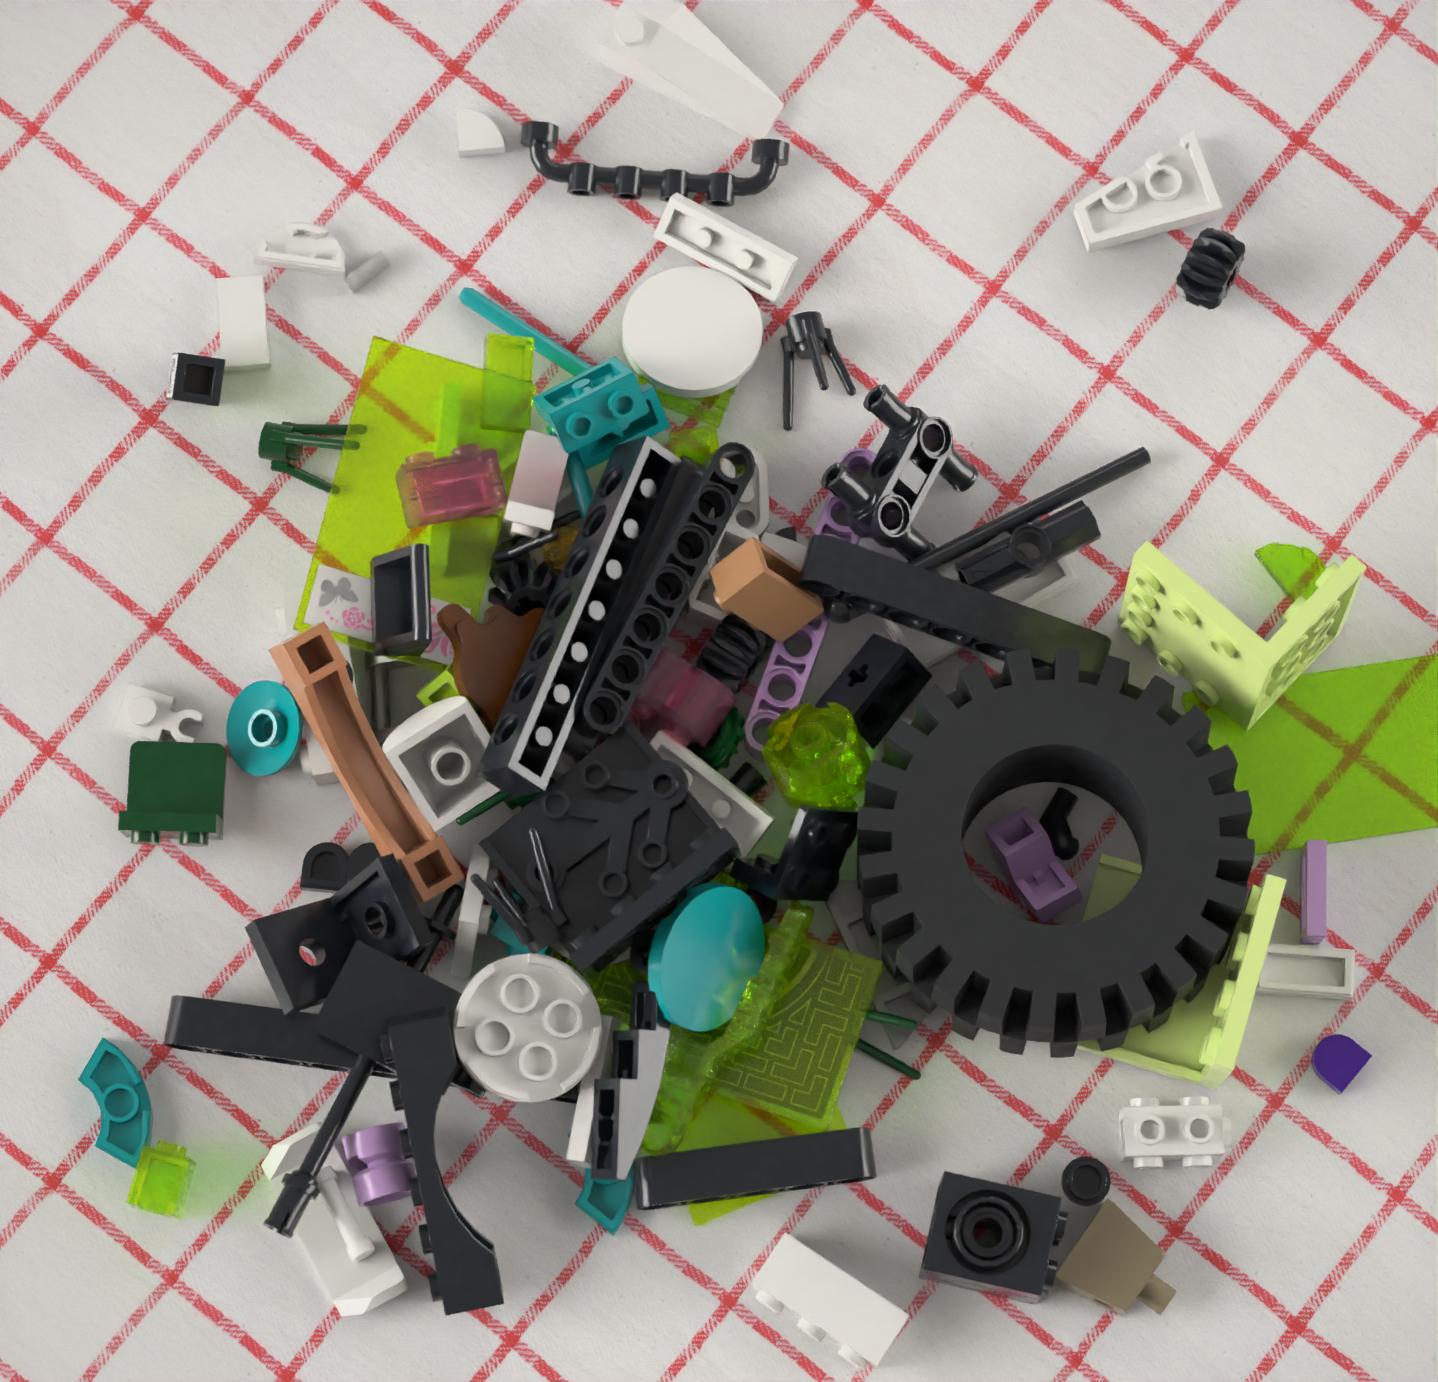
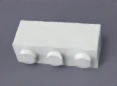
[752,1232,910,1370]

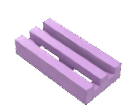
[1300,840,1327,944]

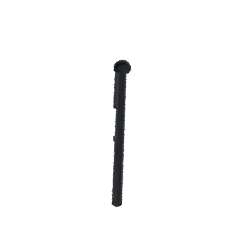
[822,447,1151,624]

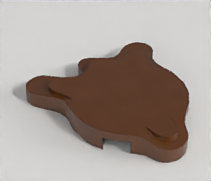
[437,604,545,734]

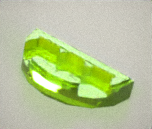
[1254,542,1326,604]

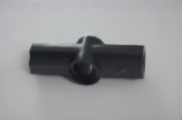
[955,500,1101,594]

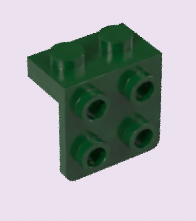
[118,741,227,847]

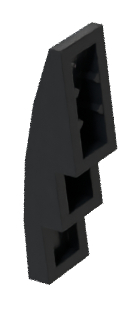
[591,981,671,1180]

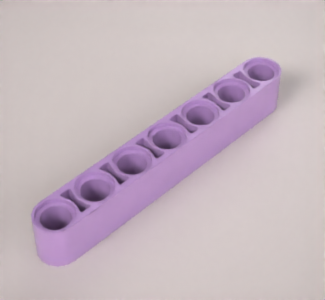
[744,448,876,762]

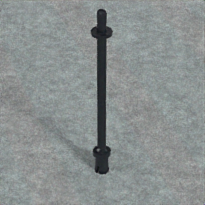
[263,884,464,1238]

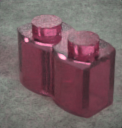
[626,647,737,748]

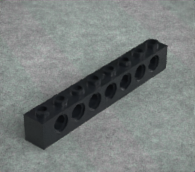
[475,436,682,798]

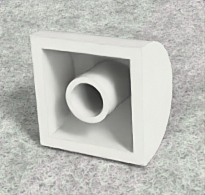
[382,696,500,832]

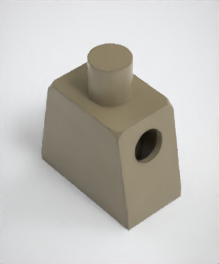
[1054,1198,1177,1316]

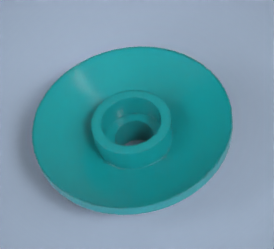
[226,680,303,776]

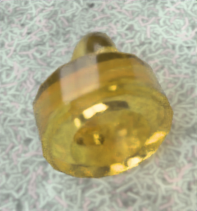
[540,526,580,569]

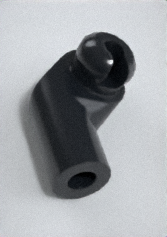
[1039,787,1080,861]

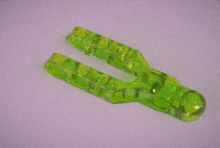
[639,870,814,1157]

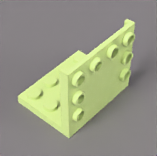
[1118,541,1367,732]
[1077,853,1287,1090]

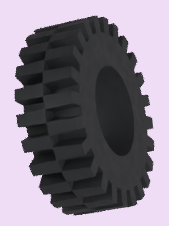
[857,647,1255,1058]

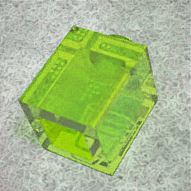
[126,1141,197,1220]

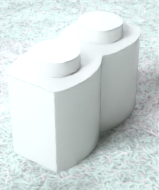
[686,522,759,632]

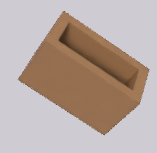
[709,536,824,643]

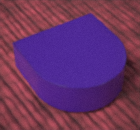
[1311,1034,1372,1095]

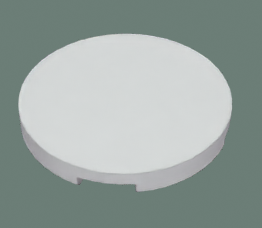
[622,266,763,398]
[453,953,603,1103]

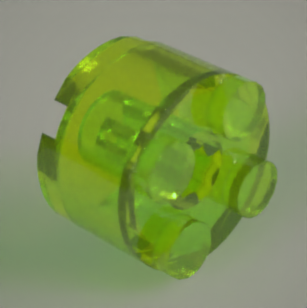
[762,702,872,809]

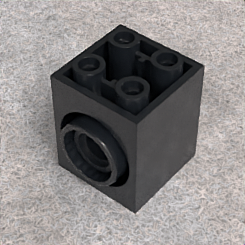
[919,1171,1068,1305]

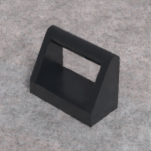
[370,544,432,656]

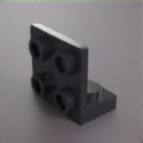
[729,805,858,902]

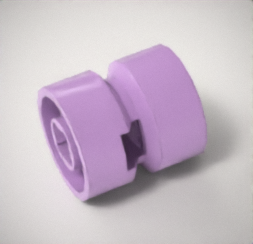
[342,1122,417,1207]

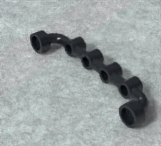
[520,121,790,207]

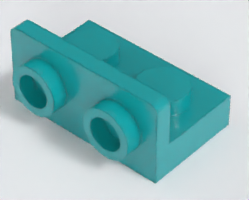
[532,356,649,454]

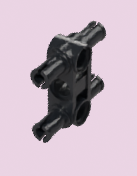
[821,384,978,561]

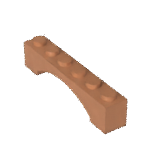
[268,621,465,903]

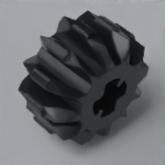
[1175,228,1245,310]
[488,557,559,617]
[695,614,769,697]

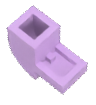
[984,806,1083,923]

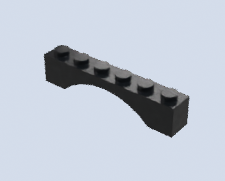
[380,1006,504,1316]

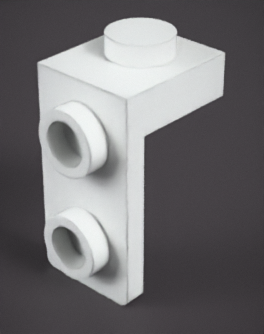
[503,430,569,538]

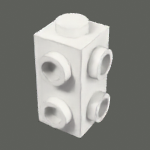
[1119,1096,1232,1170]

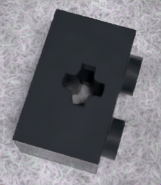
[815,633,932,750]

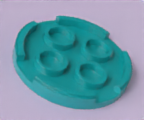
[648,883,765,1032]

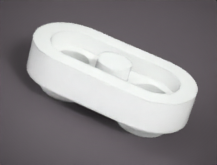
[721,448,769,540]

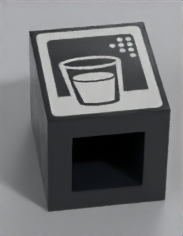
[166,352,225,406]

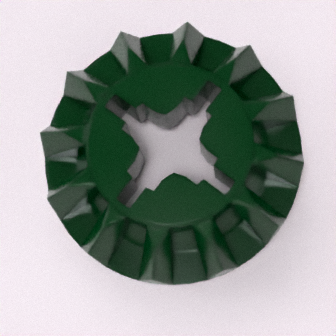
[684,702,746,772]

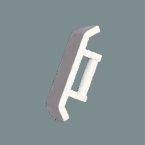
[261,1122,409,1316]

